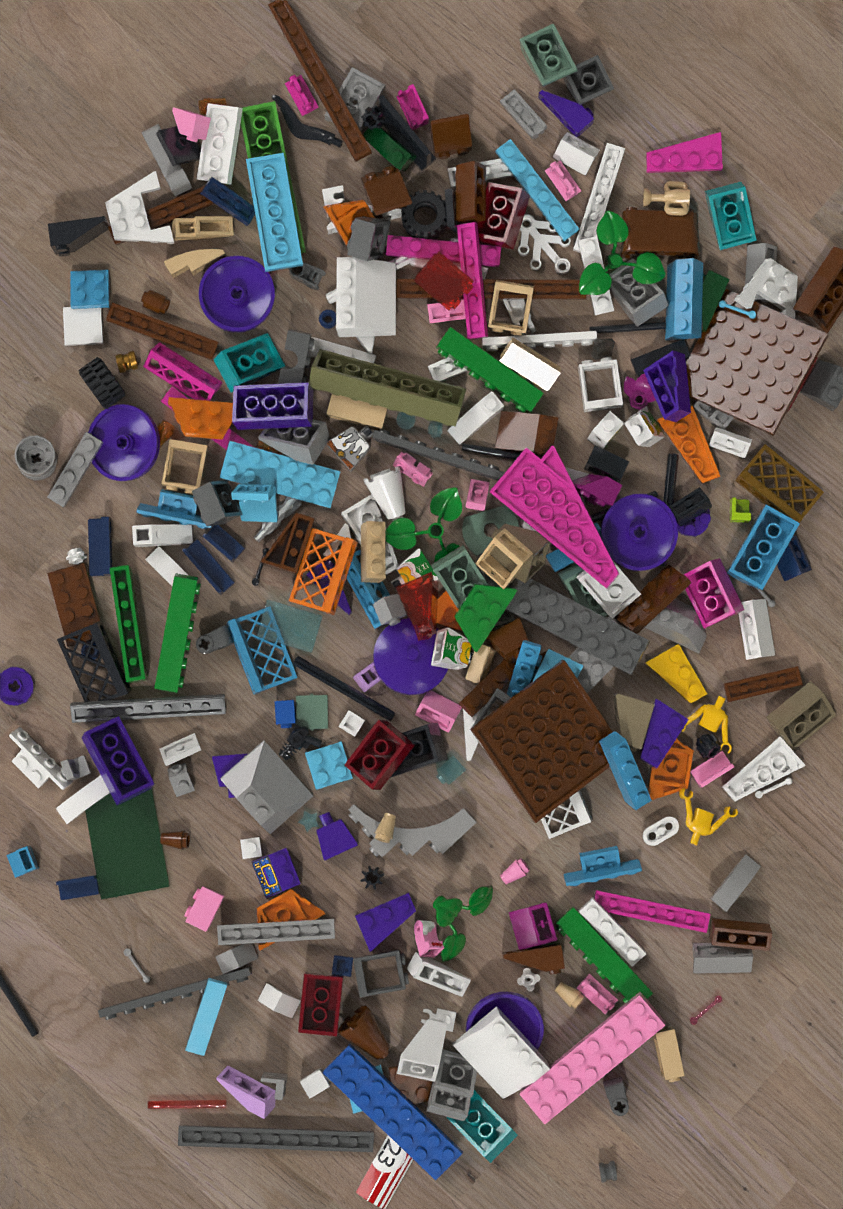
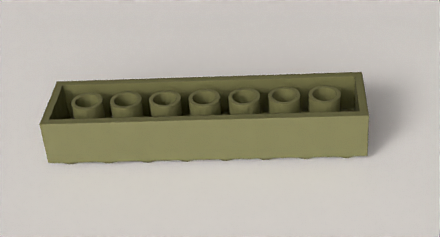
[309,349,466,427]

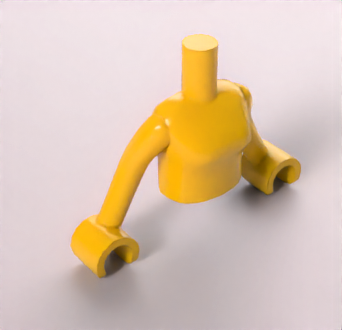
[682,696,732,753]
[679,788,738,846]

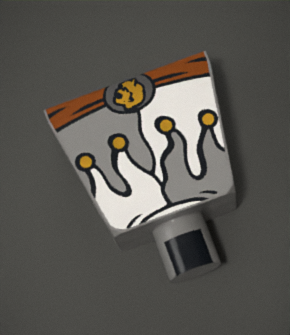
[327,426,374,472]

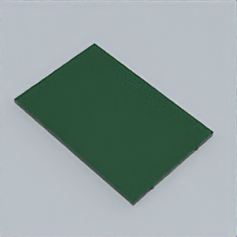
[85,788,170,900]

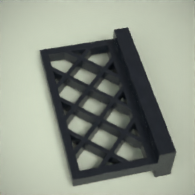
[378,95,436,172]
[57,620,132,702]

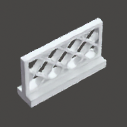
[541,790,593,839]

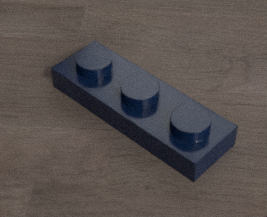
[200,177,255,226]

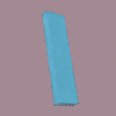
[185,978,227,1056]

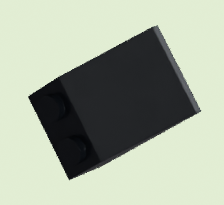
[48,216,109,256]
[390,723,449,778]

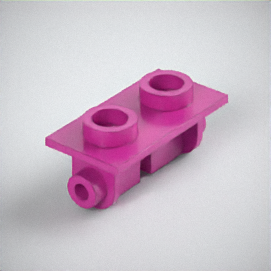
[285,75,319,116]

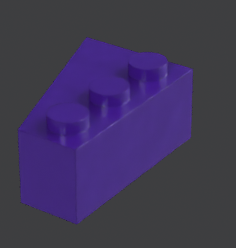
[643,351,691,422]
[640,699,689,769]
[355,892,416,952]

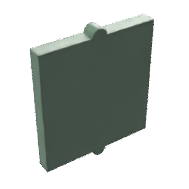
[296,693,328,731]

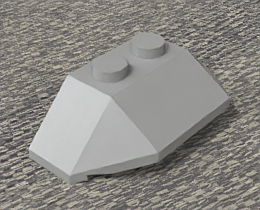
[644,599,707,653]

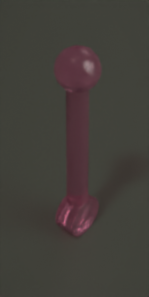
[690,995,722,1025]

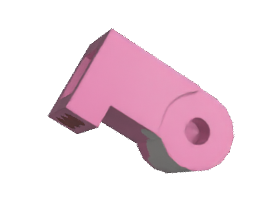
[414,920,444,958]

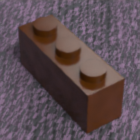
[455,161,486,224]
[709,918,773,951]

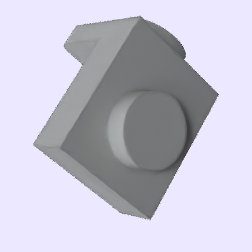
[61,756,91,780]
[167,763,195,797]

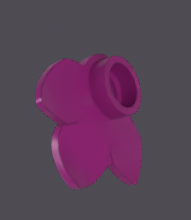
[623,373,656,410]

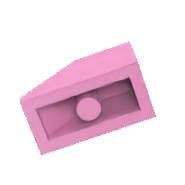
[172,107,211,142]

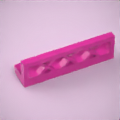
[143,342,223,401]

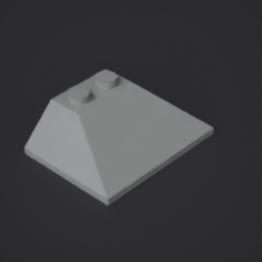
[220,740,313,834]

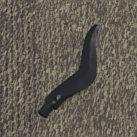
[272,95,343,148]

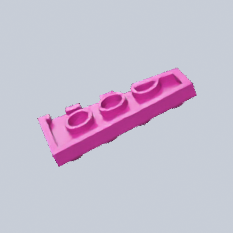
[646,132,723,173]

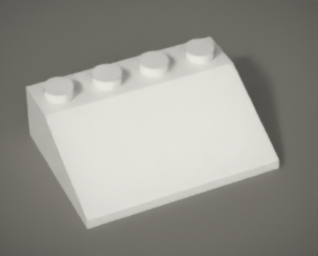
[336,257,396,337]
[452,1006,550,1099]

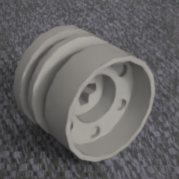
[15,435,57,481]

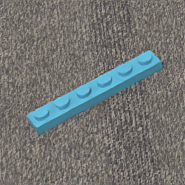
[495,139,580,242]

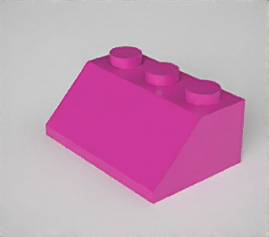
[684,558,745,629]

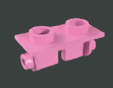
[545,160,581,201]
[393,452,433,487]
[577,974,618,1014]

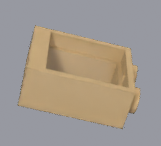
[488,280,534,336]
[162,439,209,495]
[475,528,534,589]
[653,1026,685,1082]

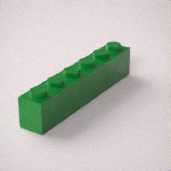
[436,327,544,413]
[110,565,148,683]
[154,573,201,693]
[555,907,653,1004]

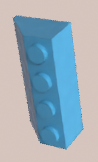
[665,258,703,340]
[727,505,800,590]

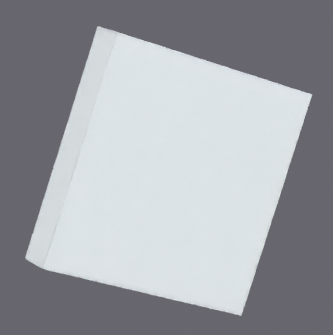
[63,307,103,346]

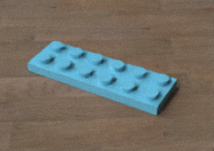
[246,153,303,272]
[220,441,341,508]

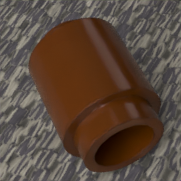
[141,289,171,314]

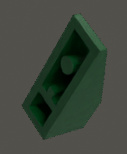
[363,127,417,171]
[701,270,730,333]

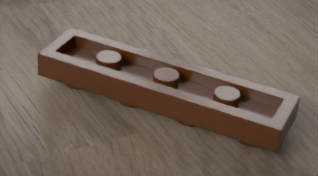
[459,660,516,717]
[723,666,803,703]

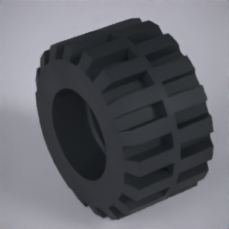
[402,190,447,239]
[79,357,126,409]

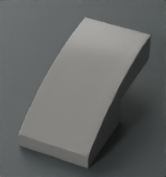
[692,400,734,430]

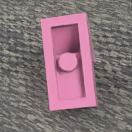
[466,479,490,511]

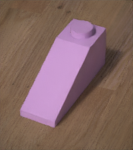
[217,1066,276,1119]

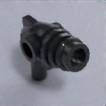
[278,725,322,761]

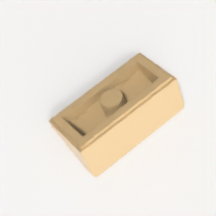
[465,645,496,684]

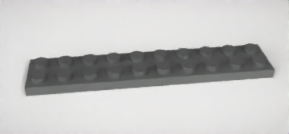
[476,553,650,676]

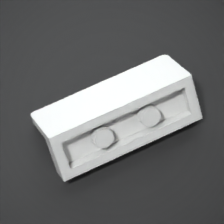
[739,599,775,660]

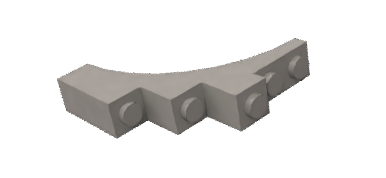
[348,805,477,857]

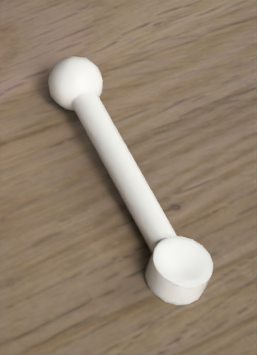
[755,777,792,798]

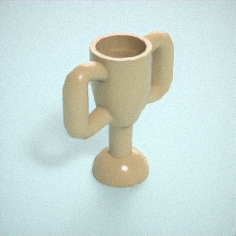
[643,181,690,216]

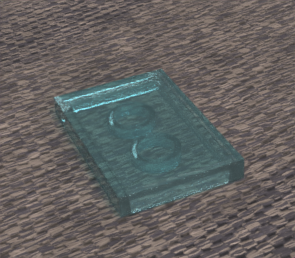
[256,600,323,653]

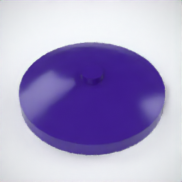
[199,256,275,332]
[88,404,160,481]
[601,494,678,571]
[373,618,448,695]
[465,991,544,1050]

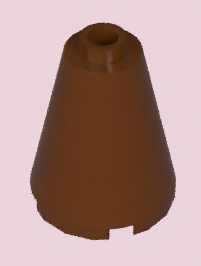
[338,1005,390,1060]

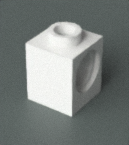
[300,1068,331,1099]

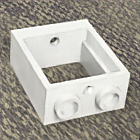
[578,357,623,412]

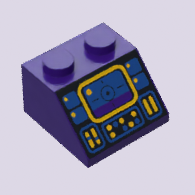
[252,848,302,898]

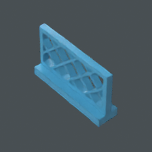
[226,607,298,695]

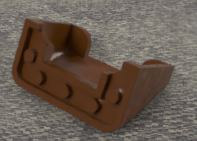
[621,207,699,259]

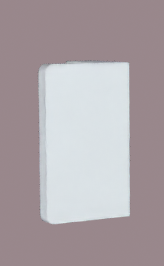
[553,132,600,175]

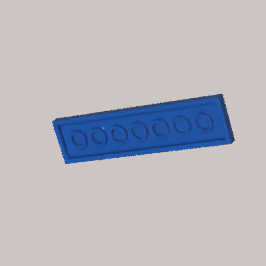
[322,1044,463,1180]

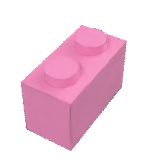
[184,886,225,932]

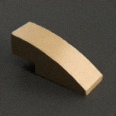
[172,216,234,240]
[164,249,226,278]

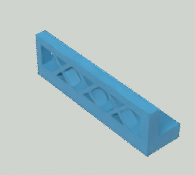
[347,550,390,629]

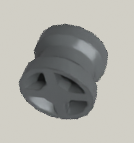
[599,1161,617,1183]

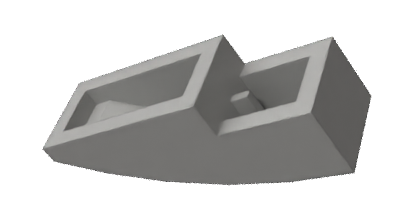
[710,854,761,912]

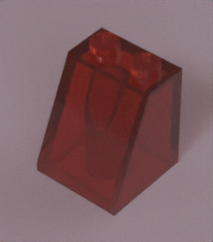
[413,250,474,311]
[396,572,438,641]

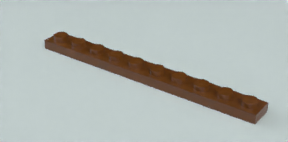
[268,0,372,162]
[396,279,587,300]

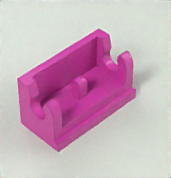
[396,84,429,130]

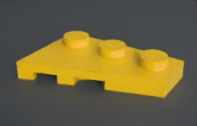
[645,644,707,703]

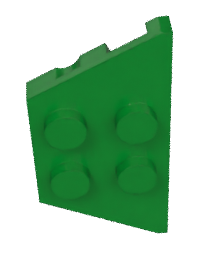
[454,584,518,652]

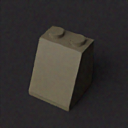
[491,524,551,583]
[613,693,655,753]

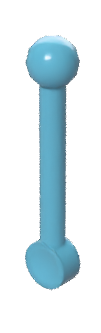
[719,300,756,319]

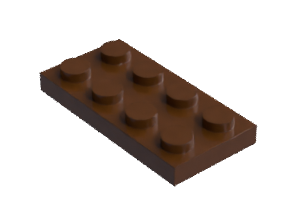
[47,563,101,647]
[614,565,692,634]

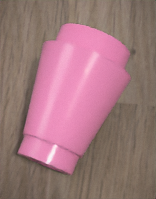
[500,858,530,885]

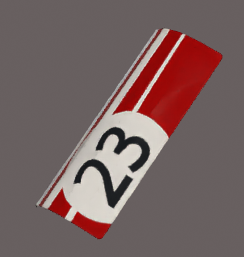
[356,1136,413,1209]

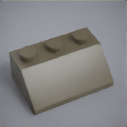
[766,681,836,750]

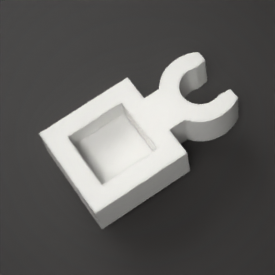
[421,1008,456,1032]

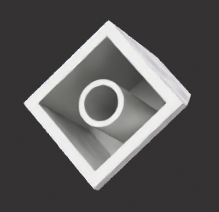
[397,1019,447,1082]

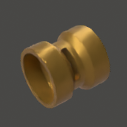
[115,351,139,373]

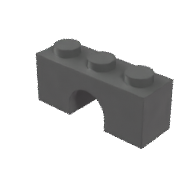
[278,329,314,384]

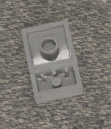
[427,1049,477,1121]

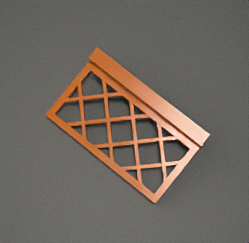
[289,528,358,615]

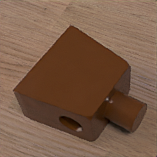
[488,618,528,664]

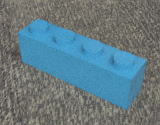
[599,731,652,810]

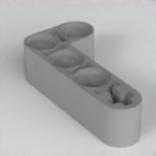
[141,124,192,197]

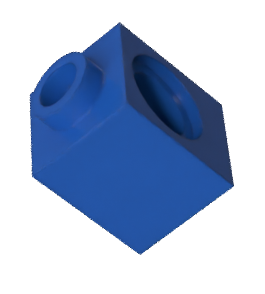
[274,700,296,728]

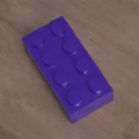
[232,382,314,430]
[81,716,155,806]

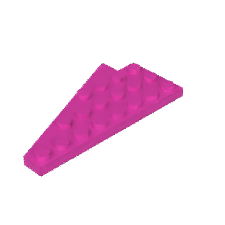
[490,445,620,589]

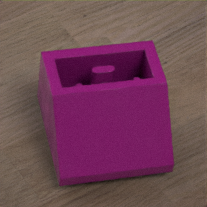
[572,474,622,507]
[508,902,557,950]

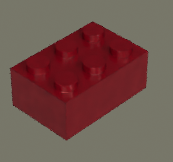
[477,182,530,250]
[345,720,415,790]
[298,972,344,1037]

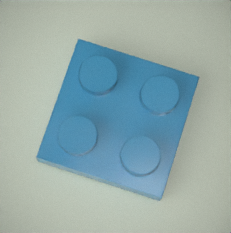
[70,270,110,309]

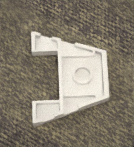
[105,171,174,244]
[734,258,798,319]

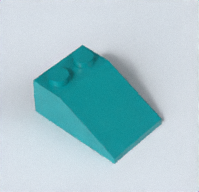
[704,182,757,250]
[213,333,285,393]
[446,1090,518,1163]

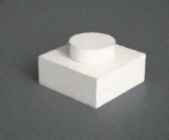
[338,710,365,737]
[240,837,262,859]

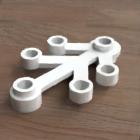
[518,214,571,275]

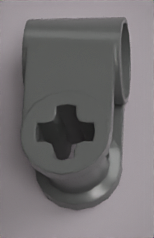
[289,262,326,291]
[196,625,234,654]
[603,1077,629,1116]

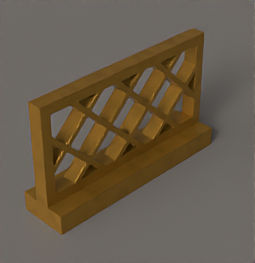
[735,444,824,523]

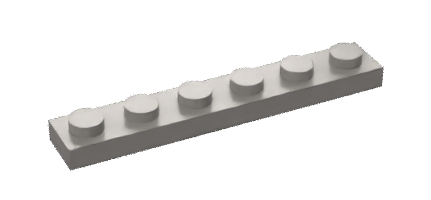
[217,919,335,945]

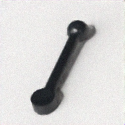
[252,548,269,586]

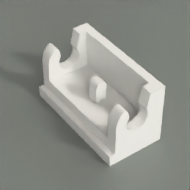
[322,185,345,218]

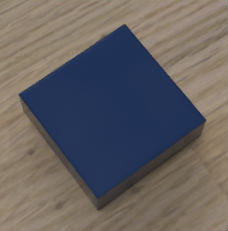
[332,955,353,977]

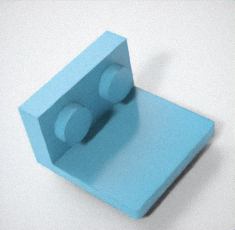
[231,484,278,522]

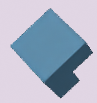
[6,846,39,878]

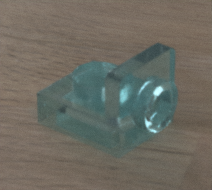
[436,755,466,785]

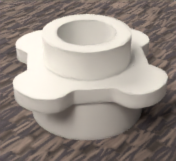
[66,548,87,565]
[517,968,540,991]

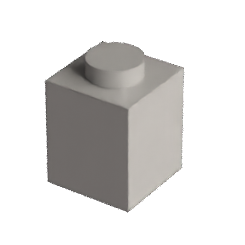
[373,594,406,626]

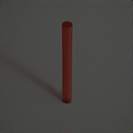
[148,1100,226,1109]

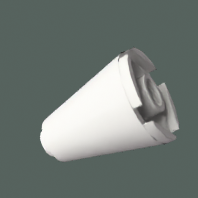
[363,467,406,521]

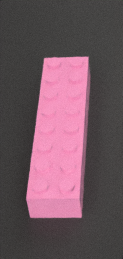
[520,992,665,1124]

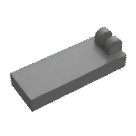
[500,89,547,140]

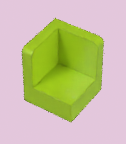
[729,497,751,523]

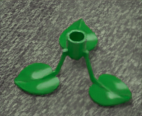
[579,211,666,295]
[385,487,462,563]
[433,886,493,962]

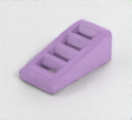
[353,663,381,692]

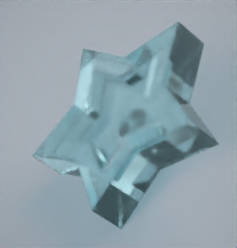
[297,810,320,832]

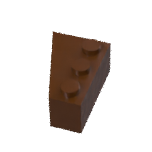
[260,513,315,575]

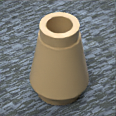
[375,813,396,843]
[555,982,584,1009]

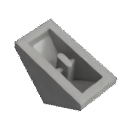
[215,943,258,974]

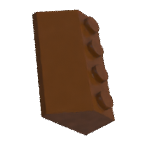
[793,247,843,334]

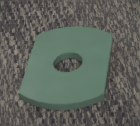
[462,505,519,556]

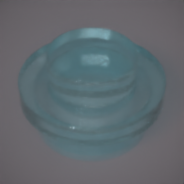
[396,412,415,430]
[428,421,443,439]

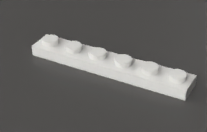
[573,143,625,253]
[482,331,597,351]

